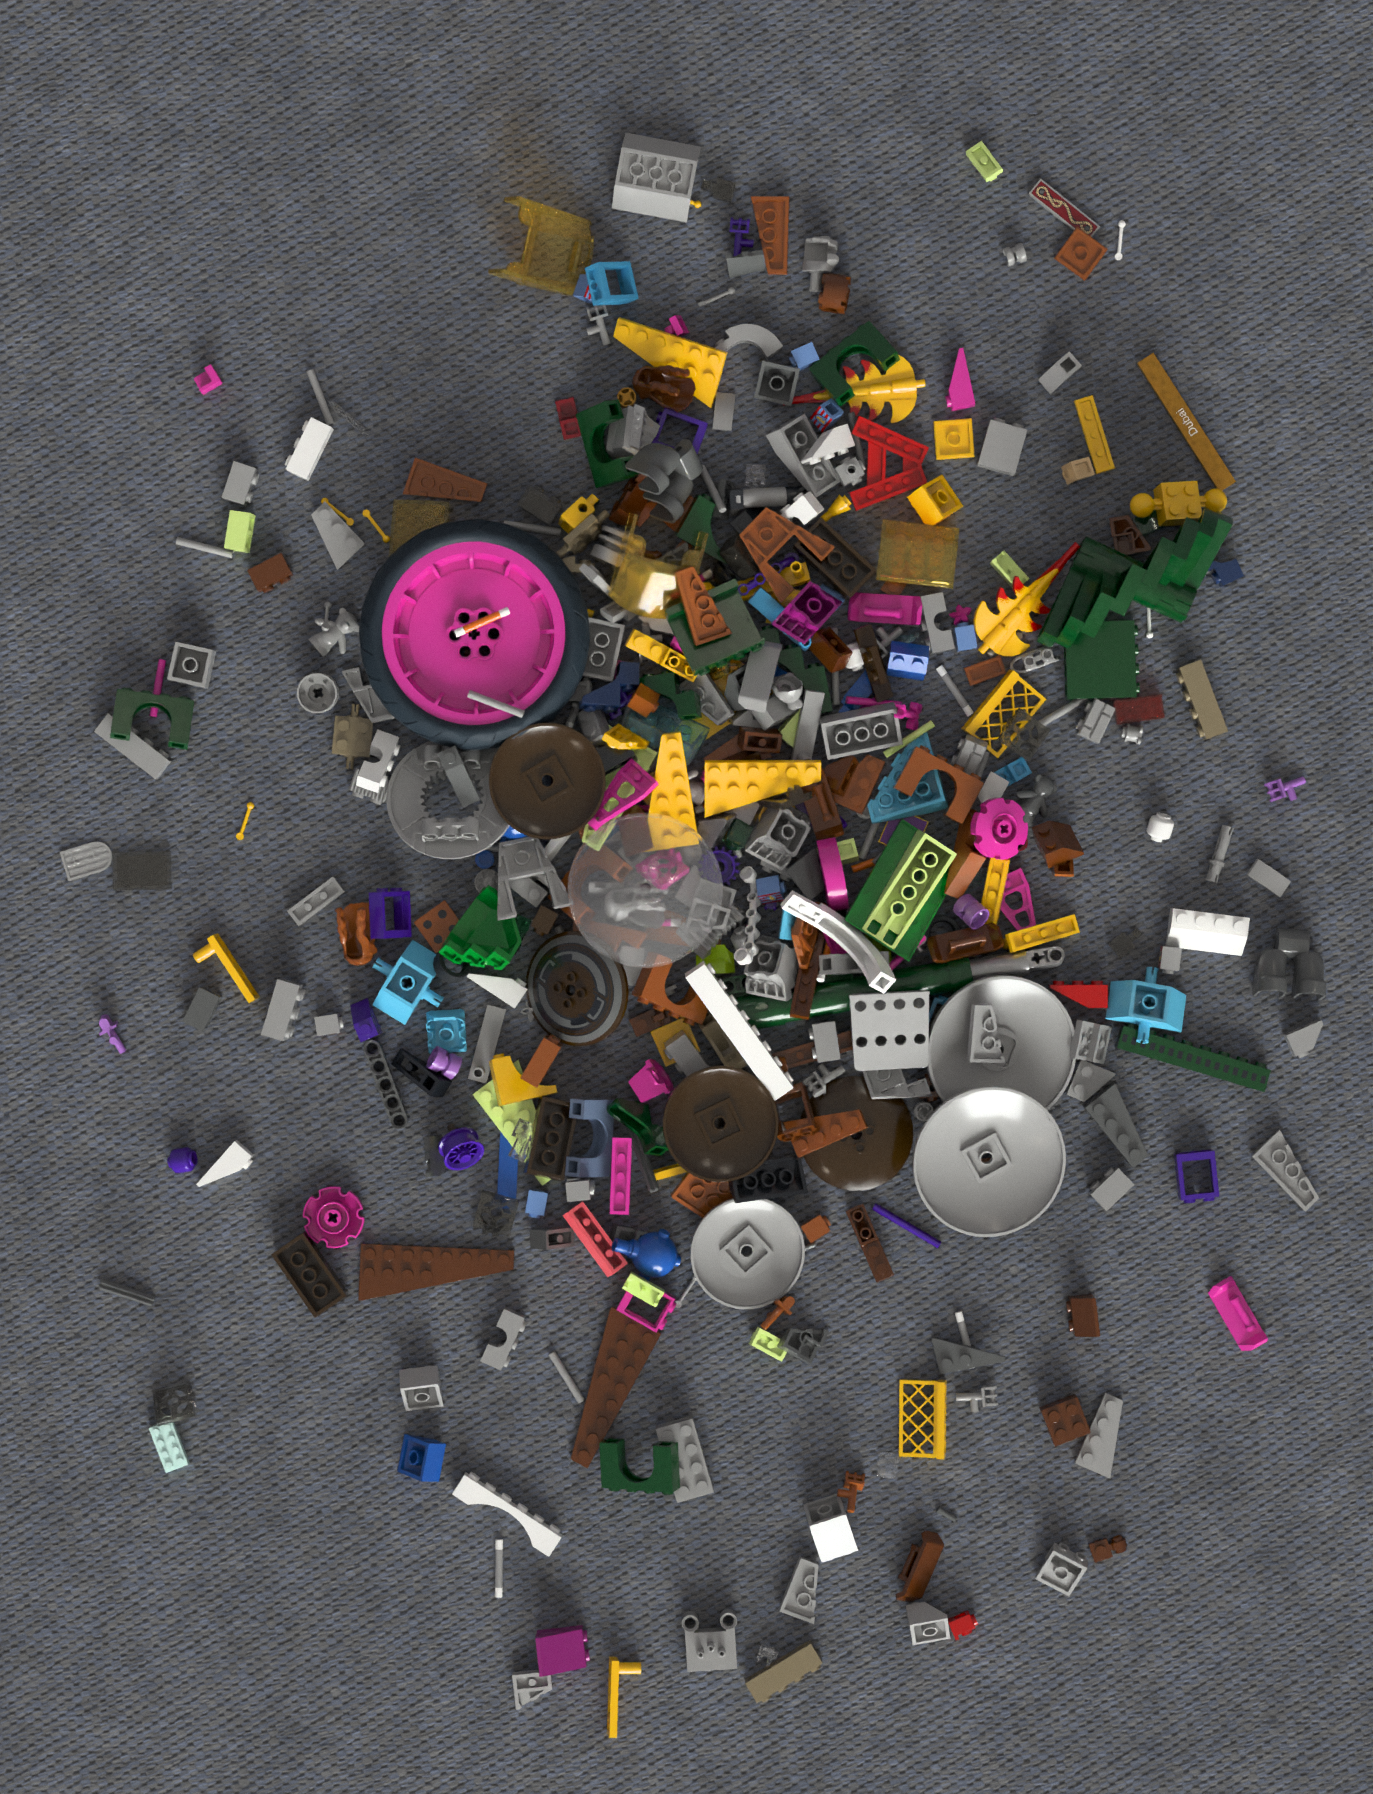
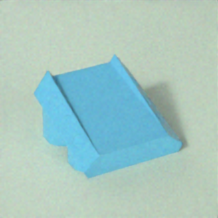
[426,1009,467,1054]

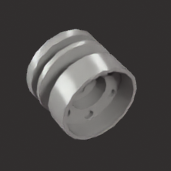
[590,525,639,573]
[297,673,339,713]

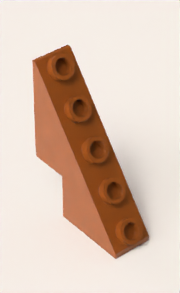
[944,809,986,899]

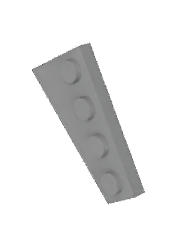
[1251,1129,1319,1212]
[1074,1392,1123,1478]

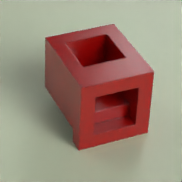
[948,1610,978,1640]

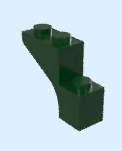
[639,670,702,721]
[607,1098,668,1156]

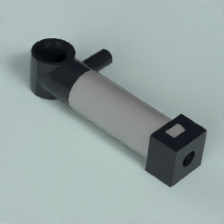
[726,485,808,521]

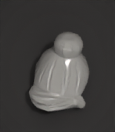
[771,673,803,710]

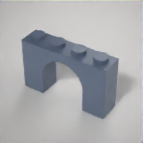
[565,1098,614,1178]

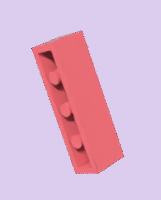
[562,1201,628,1278]

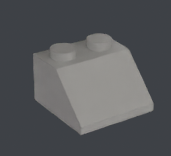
[399,1365,444,1411]

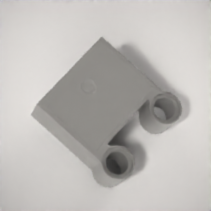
[682,1609,737,1672]

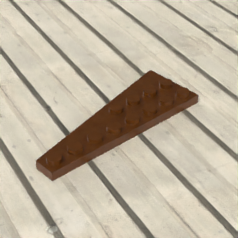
[358,1243,514,1300]
[571,1306,661,1468]

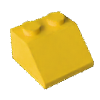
[907,475,963,529]

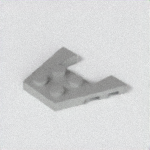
[342,667,395,723]
[862,1069,932,1099]

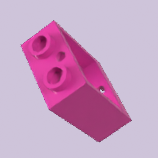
[616,1291,677,1333]

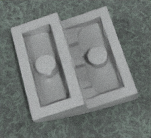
[1069,1020,1112,1064]

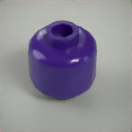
[167,1147,198,1173]

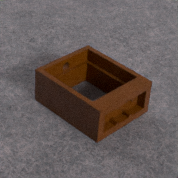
[774,1082,817,1141]

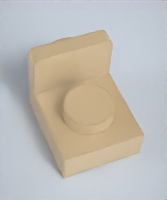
[1061,457,1095,485]

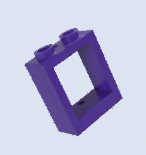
[652,408,708,454]
[369,887,412,939]
[1174,1149,1219,1203]

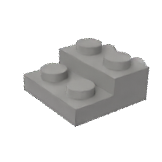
[1035,1542,1088,1596]

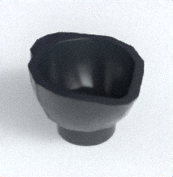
[709,561,738,587]

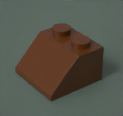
[1032,820,1084,868]
[1066,1294,1100,1337]

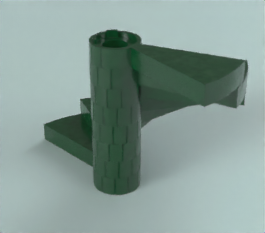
[1036,508,1233,649]

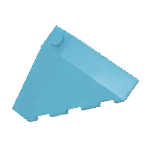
[867,732,949,824]

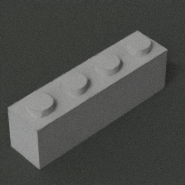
[94,713,171,779]

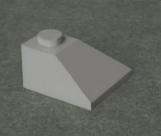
[906,1602,950,1645]

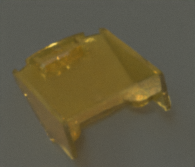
[488,196,594,296]
[608,513,709,619]

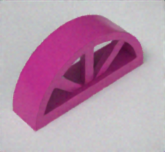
[816,837,849,912]
[610,1137,632,1215]

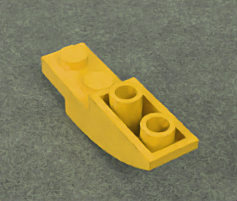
[625,628,697,683]

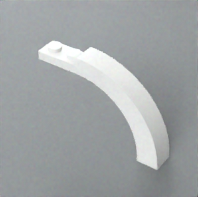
[781,890,896,993]

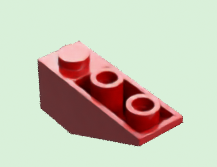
[1048,981,1108,1008]

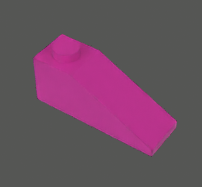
[945,348,975,411]

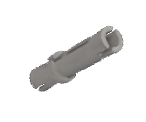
[1205,825,1234,883]

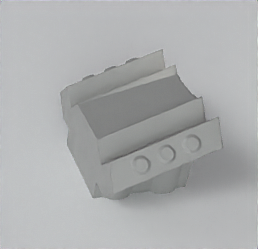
[606,404,660,458]
[745,797,811,871]
[744,935,799,1002]

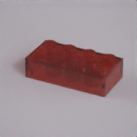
[1113,694,1165,725]

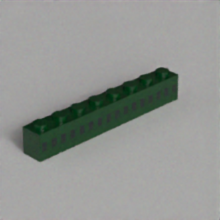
[1115,1023,1271,1092]

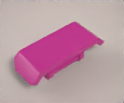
[847,593,922,625]
[1208,1276,1268,1351]

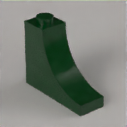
[674,493,730,564]

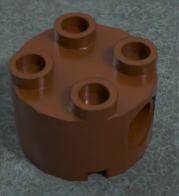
[818,273,851,315]

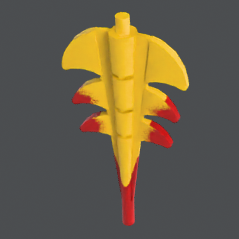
[783,355,926,424]
[973,542,1080,657]

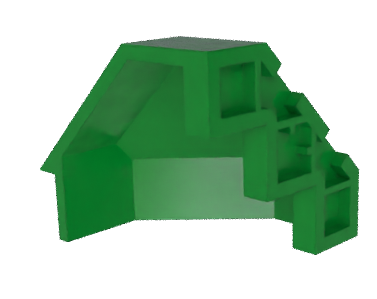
[438,885,522,970]

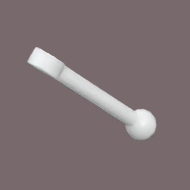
[1115,220,1126,260]
[1146,608,1153,638]

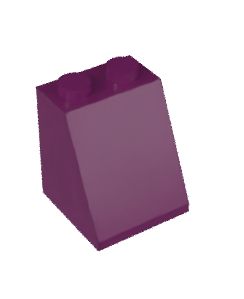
[535,1625,590,1677]

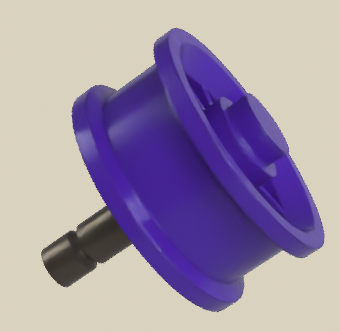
[438,1124,484,1170]

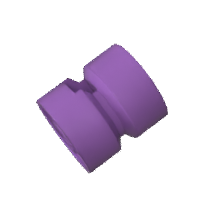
[953,894,989,929]
[426,1046,462,1080]

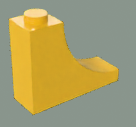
[489,1053,557,1106]

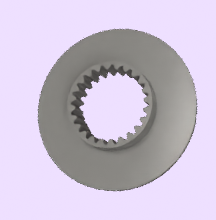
[386,741,510,859]

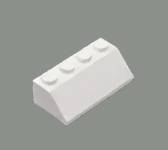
[1166,908,1250,956]

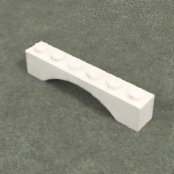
[452,1472,562,1557]

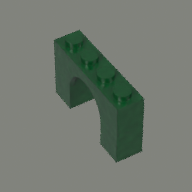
[809,321,900,407]
[576,399,639,488]
[110,687,194,750]
[599,1438,680,1495]

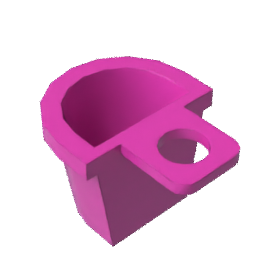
[628,1059,674,1103]

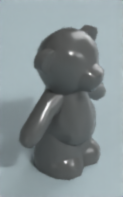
[1016,774,1057,827]

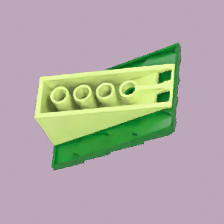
[844,818,957,962]

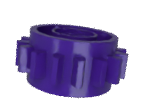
[698,846,740,885]

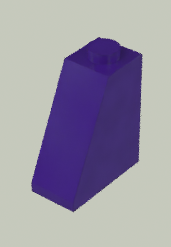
[350,998,383,1042]

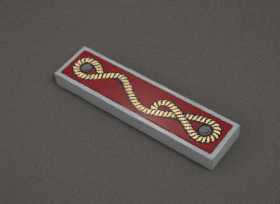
[1028,179,1100,237]

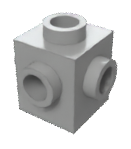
[835,456,866,487]

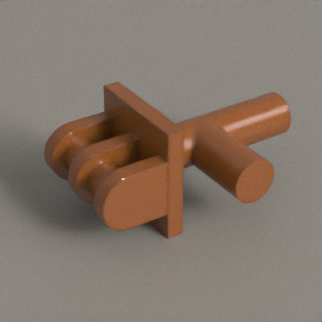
[760,1296,795,1330]
[837,1471,865,1513]

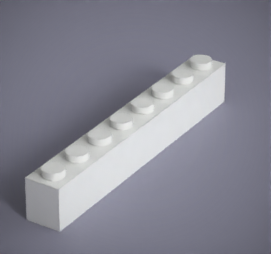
[685,961,794,1101]

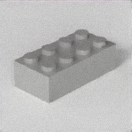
[819,702,903,760]
[656,1415,714,1503]

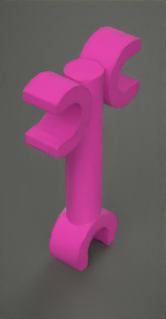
[894,702,922,730]

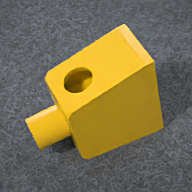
[558,494,600,534]

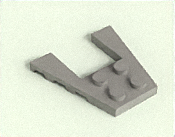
[497,837,573,921]

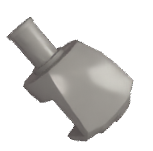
[802,236,839,292]

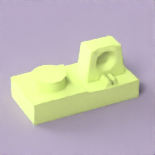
[966,141,1003,182]
[749,1327,787,1362]

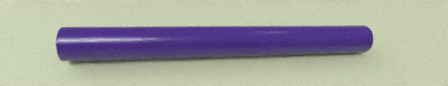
[872,1203,941,1248]

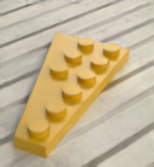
[705,760,821,817]

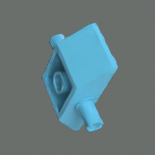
[372,940,445,1025]
[1105,967,1186,1044]

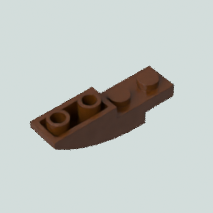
[846,1204,894,1283]

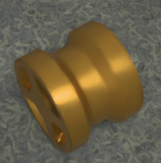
[617,388,636,408]

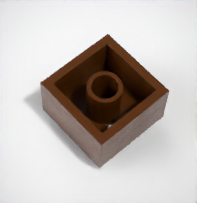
[1039,1394,1091,1447]

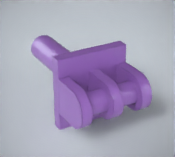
[1264,776,1306,802]
[99,1014,126,1054]

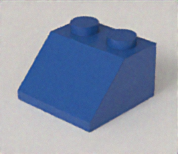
[886,641,929,681]
[397,1434,446,1482]

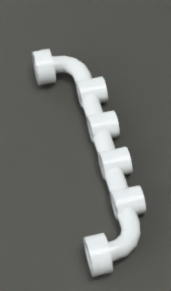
[734,866,762,965]

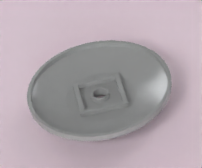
[690,1198,805,1309]

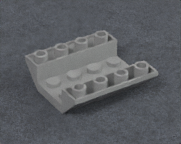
[612,133,701,223]

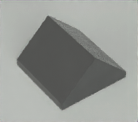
[754,360,800,406]

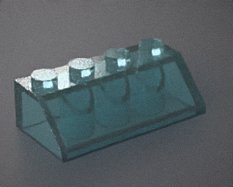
[623,704,710,765]

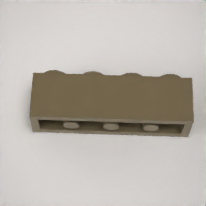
[1176,660,1228,740]
[745,1640,823,1703]

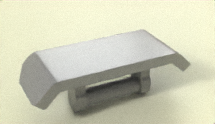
[738,641,782,712]

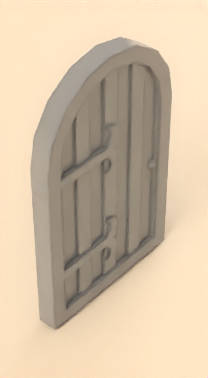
[60,841,112,881]

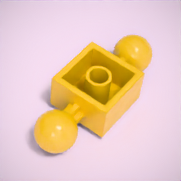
[1130,481,1227,527]

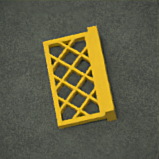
[961,669,1046,758]
[899,1379,946,1459]

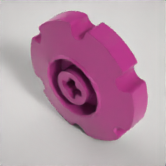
[970,798,1028,860]
[303,1186,365,1248]

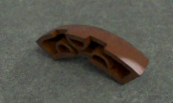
[608,473,648,525]

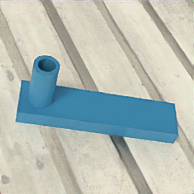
[748,586,813,652]

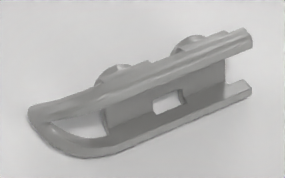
[1010,645,1059,674]

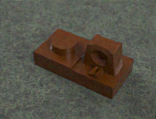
[629,1009,672,1037]

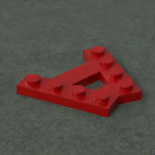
[849,416,929,511]

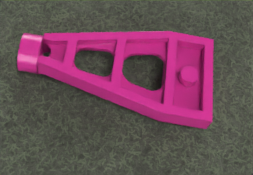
[588,758,659,831]
[1000,868,1036,949]

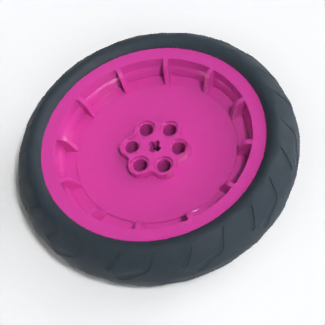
[359,519,590,750]

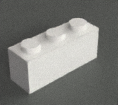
[285,417,333,481]

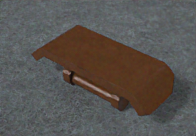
[799,765,844,840]
[927,922,1005,963]
[895,1531,944,1602]

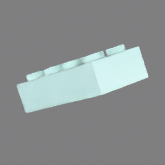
[149,1418,190,1473]

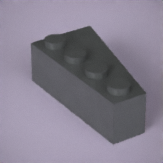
[1083,1083,1148,1168]

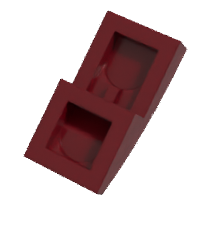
[555,396,581,440]

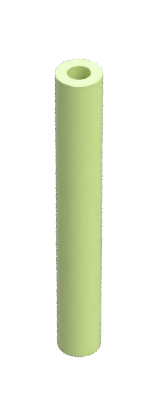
[883,720,935,758]

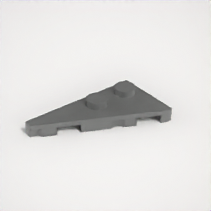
[932,1337,1006,1374]

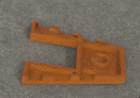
[739,507,835,603]

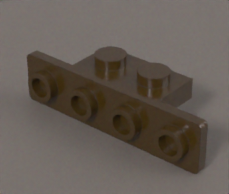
[854,624,893,702]

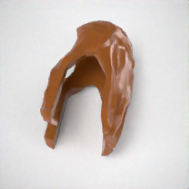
[335,902,377,966]

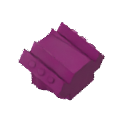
[771,581,843,645]

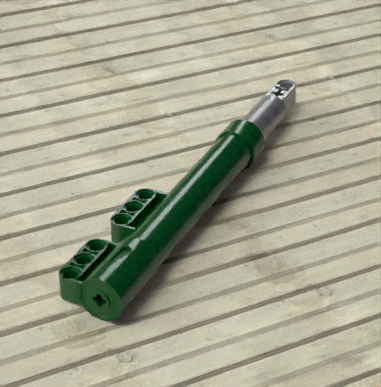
[722,946,1065,1030]

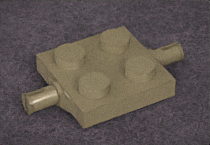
[556,509,610,558]
[332,704,373,769]

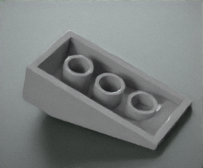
[766,413,840,498]

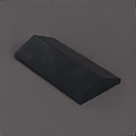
[728,1156,808,1204]

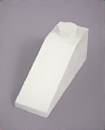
[467,973,528,1009]
[196,1140,254,1187]

